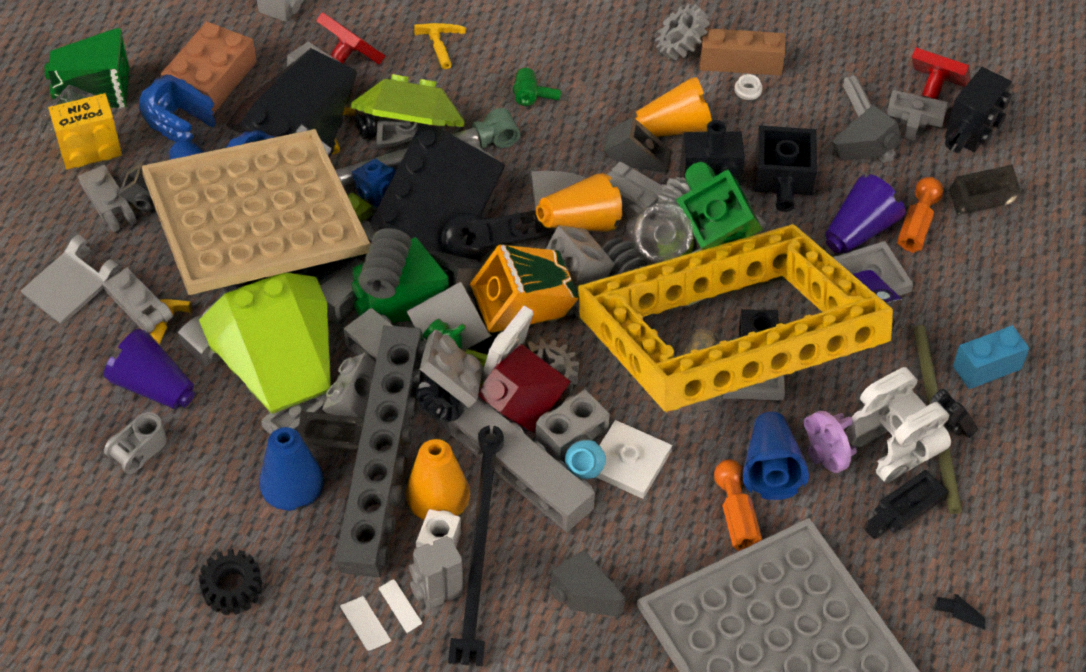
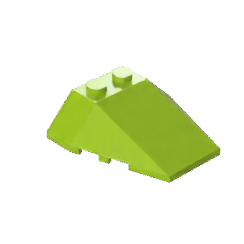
[351,74,465,127]
[199,272,331,414]

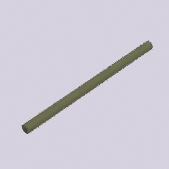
[913,325,962,514]

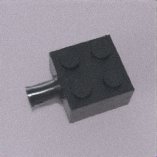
[945,67,1012,153]
[680,120,745,187]
[755,125,817,212]

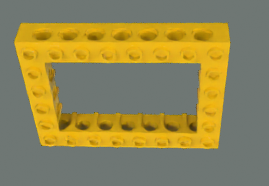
[578,224,893,412]

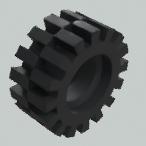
[199,549,263,615]

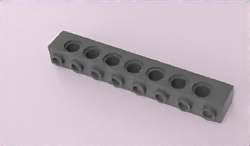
[335,325,427,577]

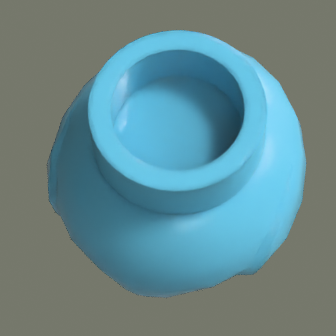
[565,440,606,479]

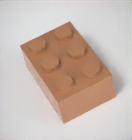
[160,21,257,115]

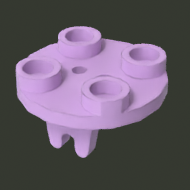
[804,411,857,473]

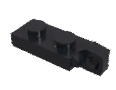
[865,470,948,539]

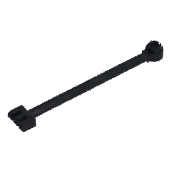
[448,425,504,667]

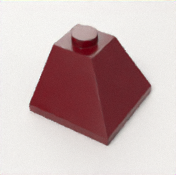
[478,344,572,433]

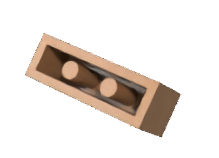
[700,28,785,76]

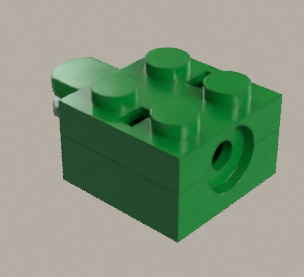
[676,162,763,250]

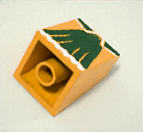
[470,245,579,332]

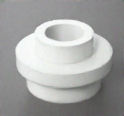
[734,74,762,100]

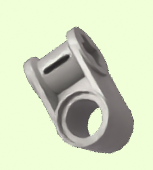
[104,412,167,474]

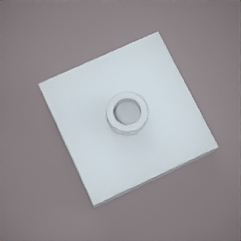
[481,306,533,382]
[596,420,672,499]

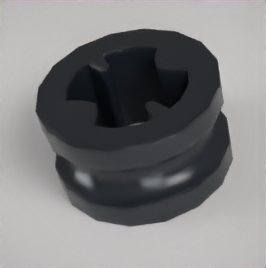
[355,113,377,139]

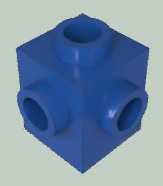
[352,158,396,208]

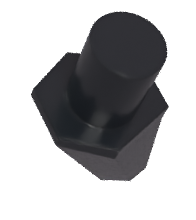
[935,594,985,630]

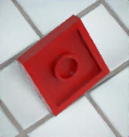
[316,12,385,64]
[911,47,970,100]

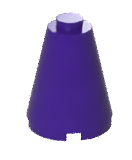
[825,174,906,253]
[104,328,195,410]

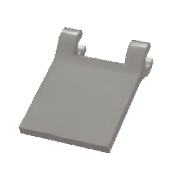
[21,234,120,325]

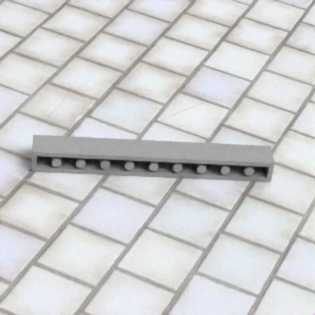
[344,308,595,532]

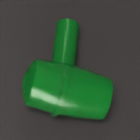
[513,68,561,106]

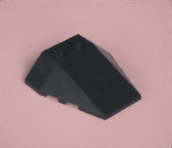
[226,48,357,158]

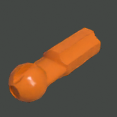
[897,177,943,253]
[714,459,762,551]

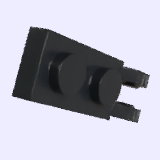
[930,389,978,438]

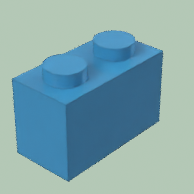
[953,325,1029,389]

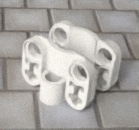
[845,367,951,484]

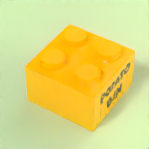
[48,93,122,170]

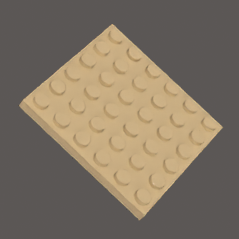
[142,129,370,295]

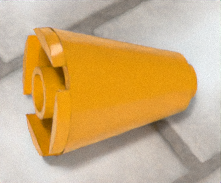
[635,77,712,137]
[536,173,622,232]
[405,439,470,520]

